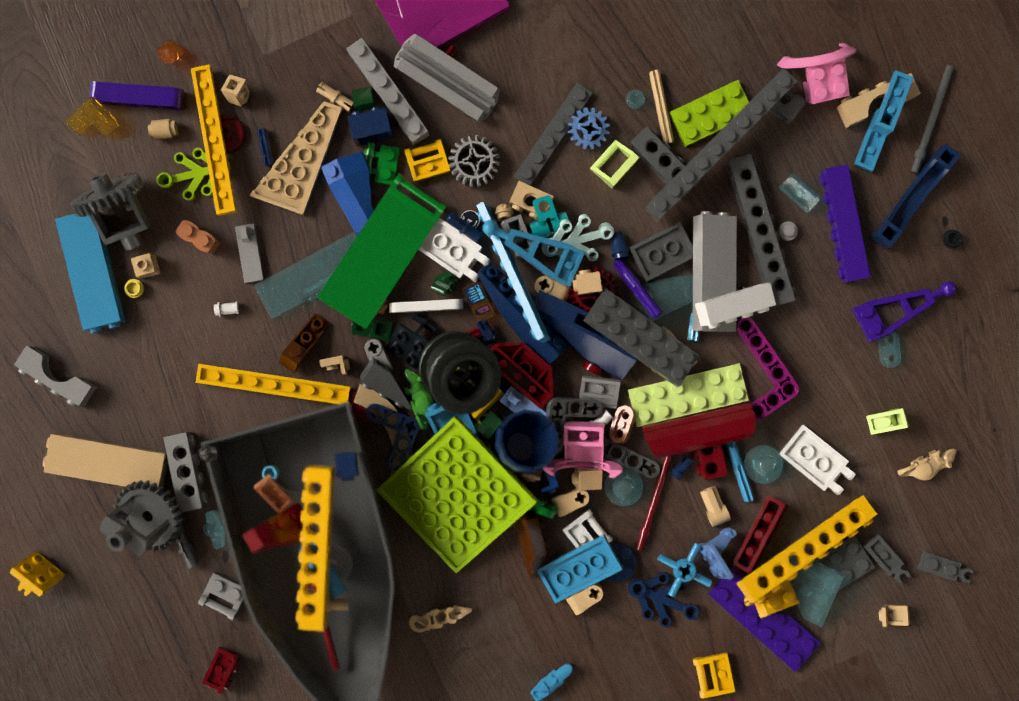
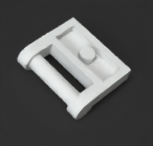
[562,509,613,548]

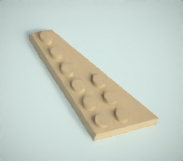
[249,101,343,216]

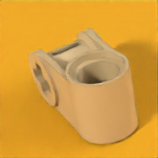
[534,276,573,302]
[551,488,589,517]
[565,583,603,615]

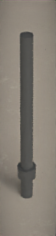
[911,65,954,174]

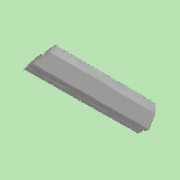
[394,34,500,123]

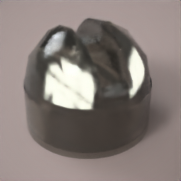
[199,445,217,461]

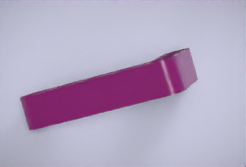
[736,317,799,420]

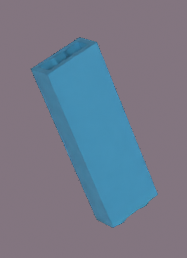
[55,214,126,334]

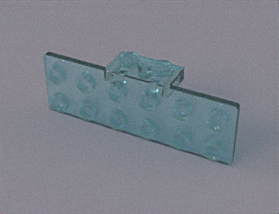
[254,232,357,319]

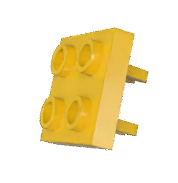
[9,551,66,597]

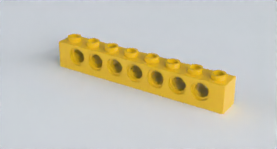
[296,465,335,631]
[736,495,877,603]

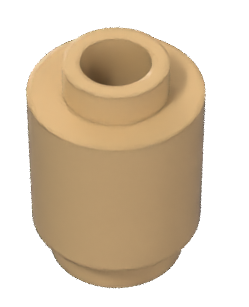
[148,119,178,140]

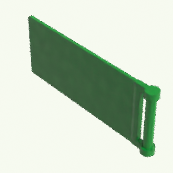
[317,173,447,329]

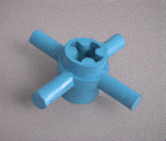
[657,543,712,598]

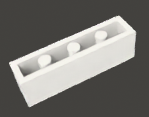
[695,283,776,329]

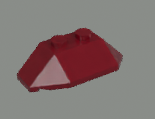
[490,342,554,409]

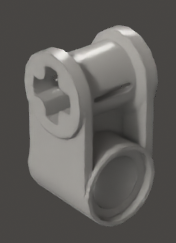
[365,339,393,370]

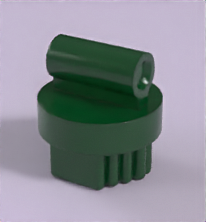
[430,270,458,297]

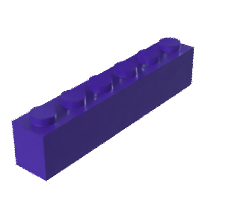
[819,164,870,283]

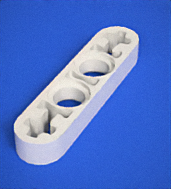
[389,299,464,313]

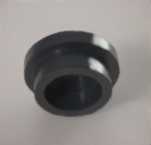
[942,230,962,249]

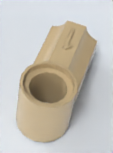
[700,486,731,527]

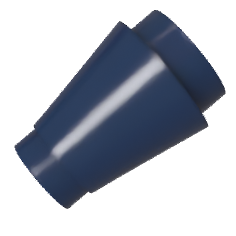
[612,232,630,261]

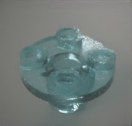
[743,445,783,484]
[604,467,643,506]
[203,510,228,549]

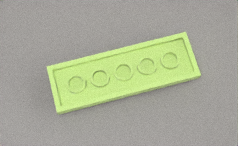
[628,363,749,427]

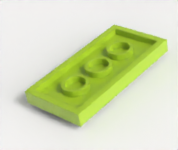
[669,80,749,147]

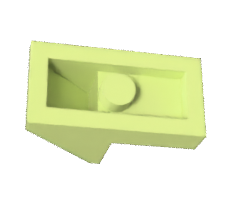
[866,408,909,435]

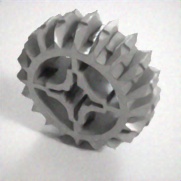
[449,135,500,187]

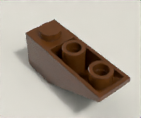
[279,313,330,374]

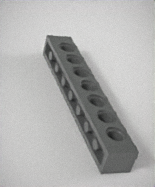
[726,153,797,308]

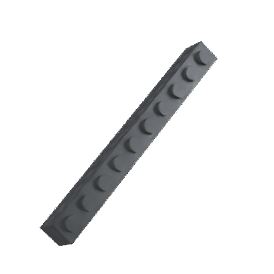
[644,68,798,222]

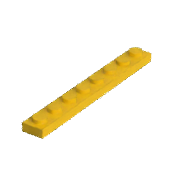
[191,64,237,216]
[195,364,351,404]

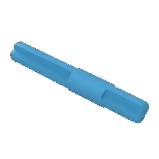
[724,441,755,502]

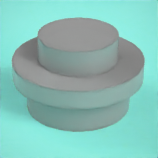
[778,221,798,241]

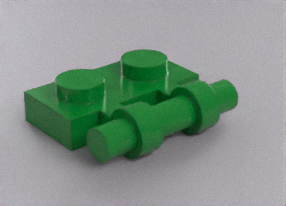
[364,142,400,186]

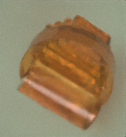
[157,40,185,64]

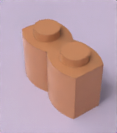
[176,220,220,254]

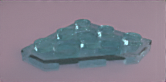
[790,556,845,627]

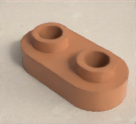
[609,406,636,444]

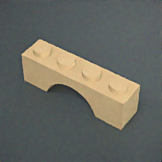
[837,73,921,128]

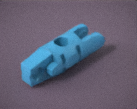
[530,663,574,701]

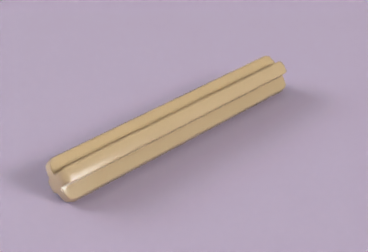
[649,70,674,144]

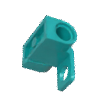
[529,195,569,238]

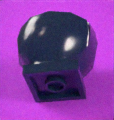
[493,409,559,474]

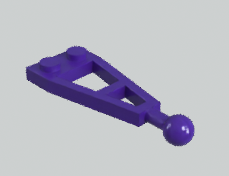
[852,281,957,344]

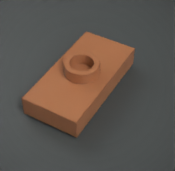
[254,474,294,514]

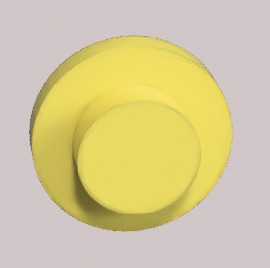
[124,279,144,298]

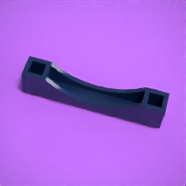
[870,143,961,249]

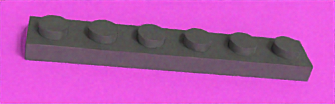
[513,83,593,186]

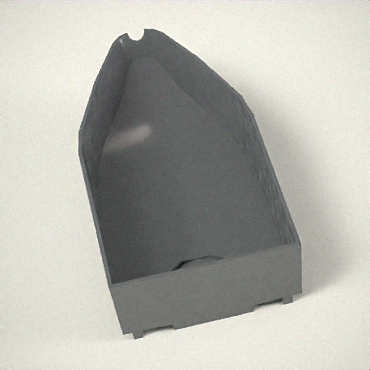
[201,402,396,701]

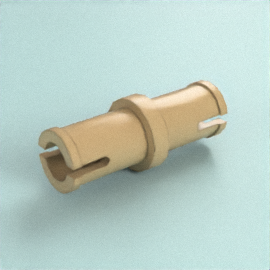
[316,81,354,112]

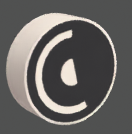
[461,210,480,228]

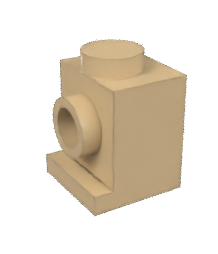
[221,75,250,107]

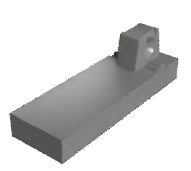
[235,223,265,284]

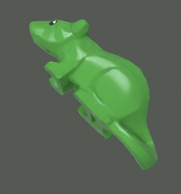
[404,369,434,431]

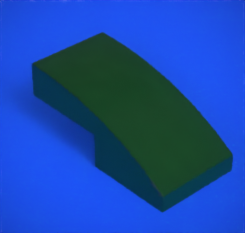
[352,86,374,112]
[350,319,393,341]

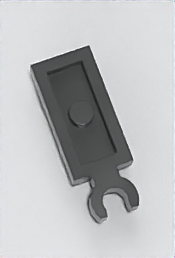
[863,534,911,584]
[917,551,973,583]

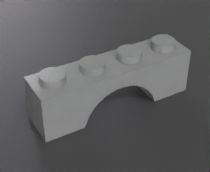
[14,345,97,407]

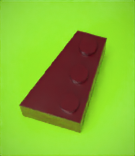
[242,502,315,553]

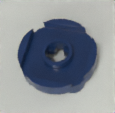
[606,542,636,582]

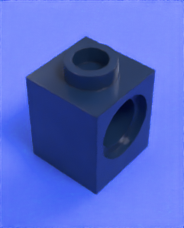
[334,451,359,482]

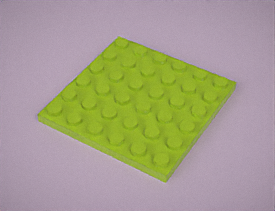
[376,415,538,573]

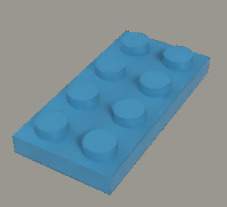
[537,534,623,603]

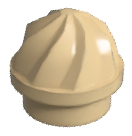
[495,204,514,223]

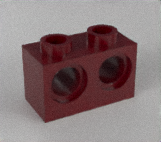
[693,444,728,480]

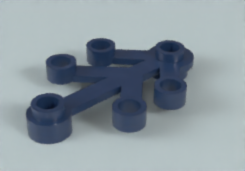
[628,572,699,627]

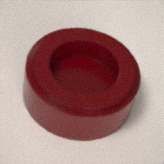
[582,361,602,376]

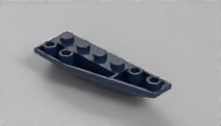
[478,263,570,365]
[534,290,637,380]

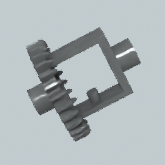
[70,172,151,250]
[100,480,184,556]

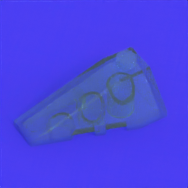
[631,274,693,322]

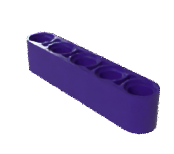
[89,82,184,110]

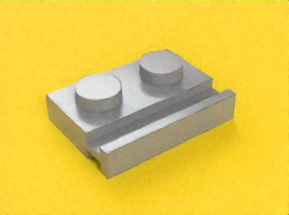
[579,375,621,409]

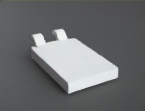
[418,218,490,282]
[778,425,856,495]

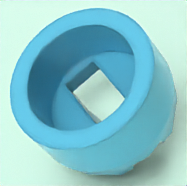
[262,465,280,480]

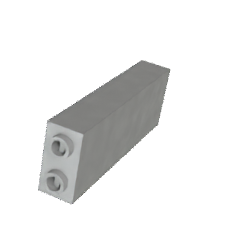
[693,211,737,332]

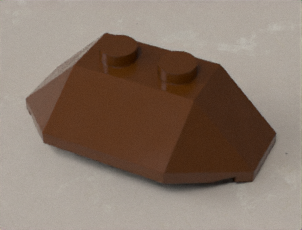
[515,510,549,579]

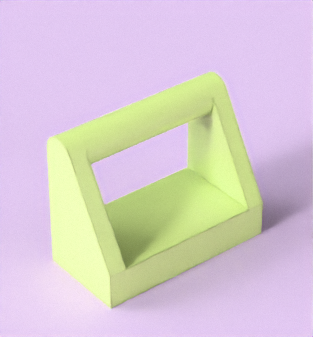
[590,140,639,189]

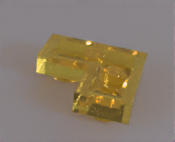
[65,96,120,138]

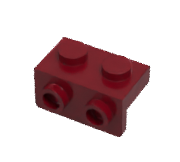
[202,646,241,695]

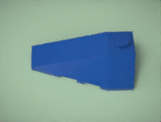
[321,152,374,236]

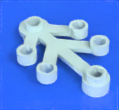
[541,214,614,261]

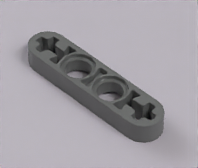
[604,438,660,478]

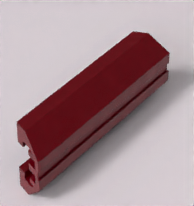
[642,403,756,459]

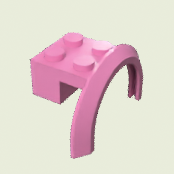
[777,43,856,104]
[543,421,622,478]

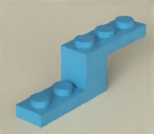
[853,70,914,172]

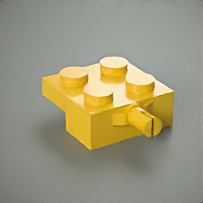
[744,568,799,618]

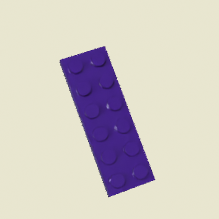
[708,565,821,672]

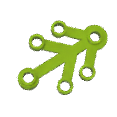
[156,148,231,201]

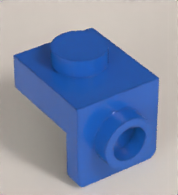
[539,471,559,495]

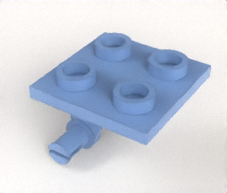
[699,528,737,579]

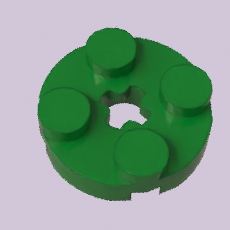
[530,497,558,519]

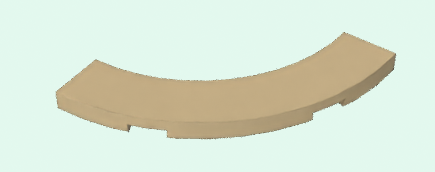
[354,384,412,476]

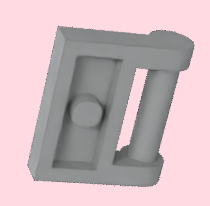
[198,572,244,621]

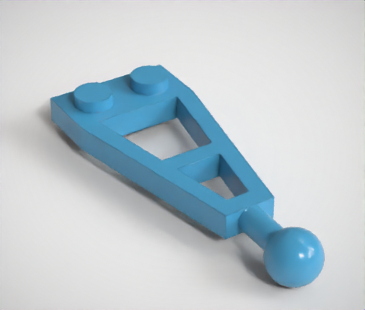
[483,220,585,288]

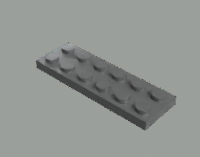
[583,288,699,387]

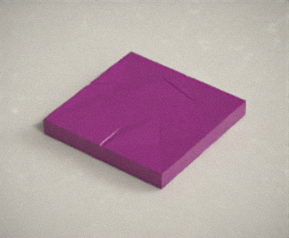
[374,0,510,49]

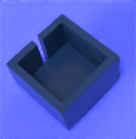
[348,107,394,146]

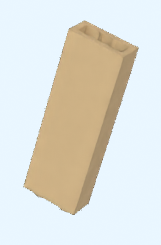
[43,433,168,489]

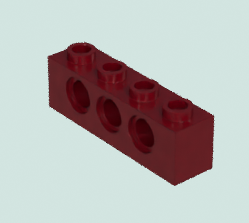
[732,495,789,574]

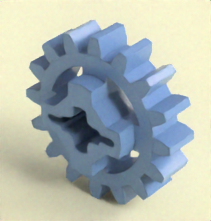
[568,108,610,149]

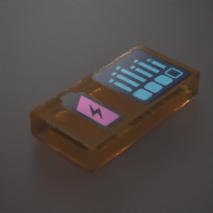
[462,281,495,322]

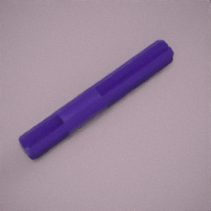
[613,259,662,319]

